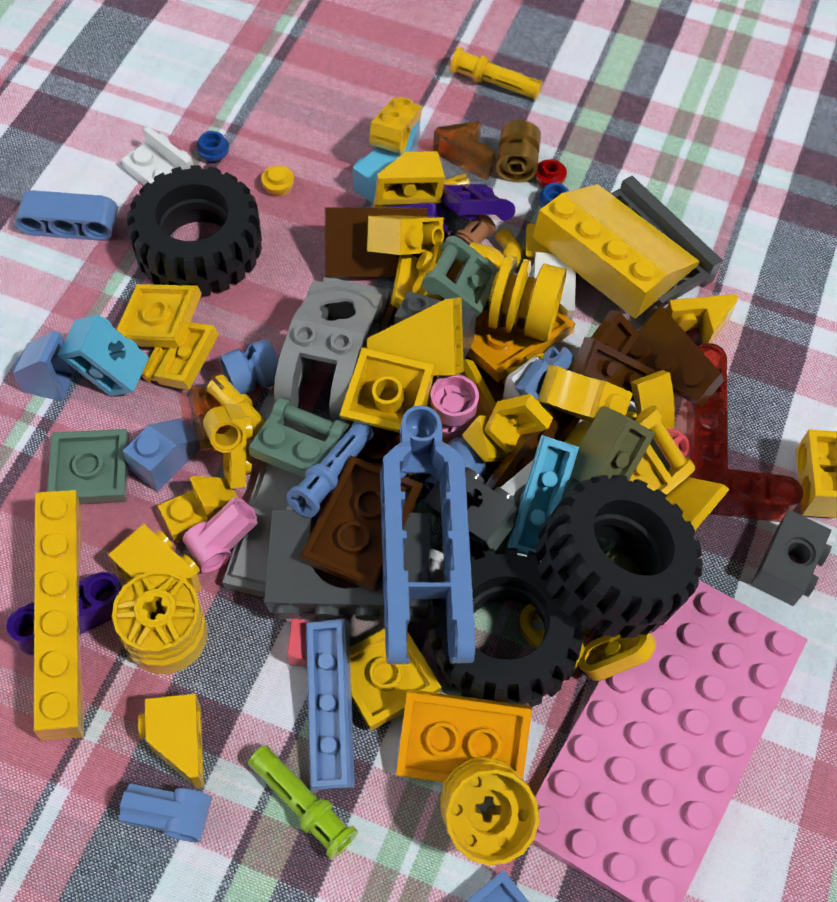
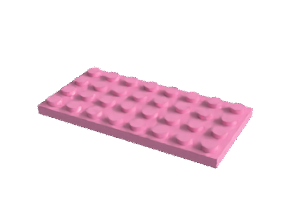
[532,580,808,902]

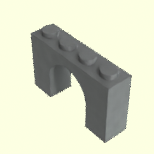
[264,509,432,622]

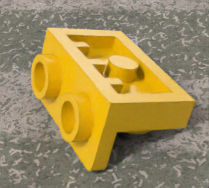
[391,241,443,309]

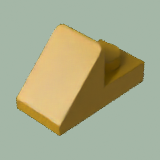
[666,294,739,349]
[158,476,238,542]

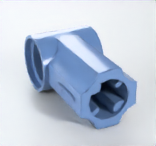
[119,783,212,843]

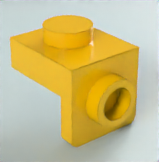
[485,394,553,452]

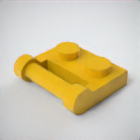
[629,406,695,495]

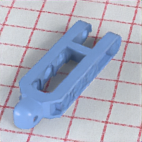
[380,405,475,664]

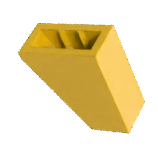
[364,297,464,376]

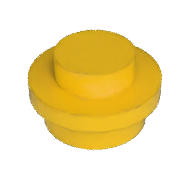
[261,165,294,196]

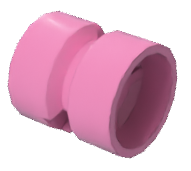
[429,375,479,441]

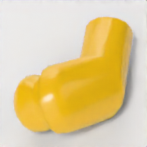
[495,228,524,268]

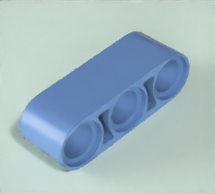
[15,190,118,241]

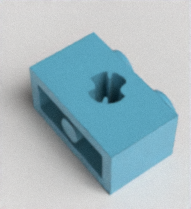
[57,314,149,397]

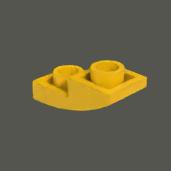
[630,370,675,429]

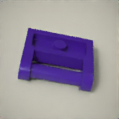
[441,184,516,221]

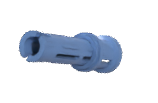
[286,422,374,518]

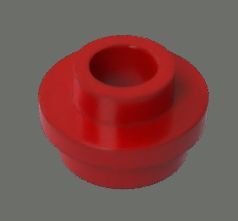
[535,159,567,188]

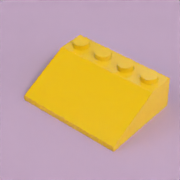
[532,184,700,319]

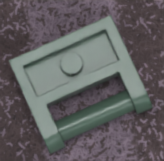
[422,236,500,317]
[249,397,349,478]

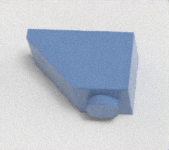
[13,331,76,402]
[123,418,207,492]

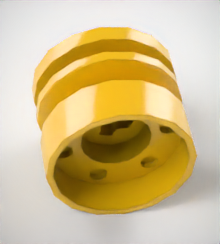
[488,254,567,341]
[112,570,208,674]
[440,757,540,866]

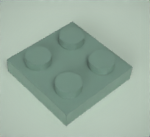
[47,429,129,504]

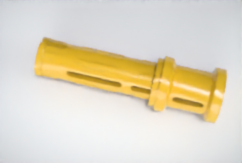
[449,46,543,100]

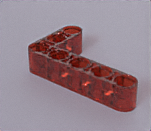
[686,343,804,522]

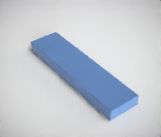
[306,619,355,791]

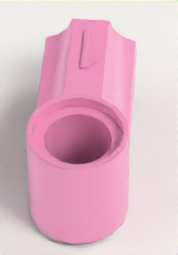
[182,497,258,573]

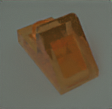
[433,121,496,180]

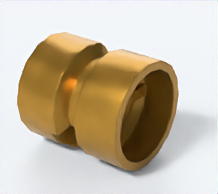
[496,120,541,182]

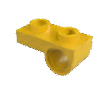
[369,97,423,154]
[203,404,253,489]

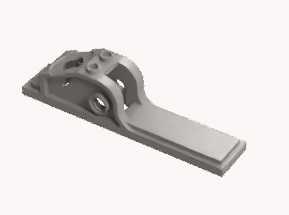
[222,276,390,598]

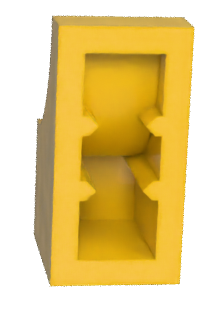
[538,365,633,423]

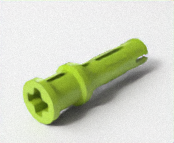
[247,745,358,860]

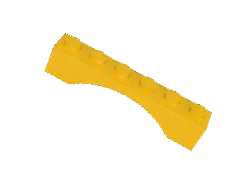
[34,490,84,741]

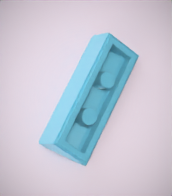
[507,435,579,555]

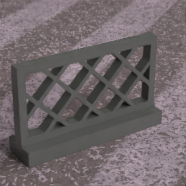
[610,175,723,307]

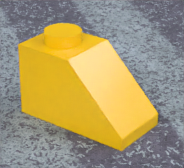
[375,151,445,205]
[138,693,204,788]

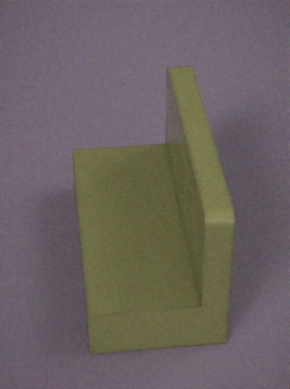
[571,406,655,481]

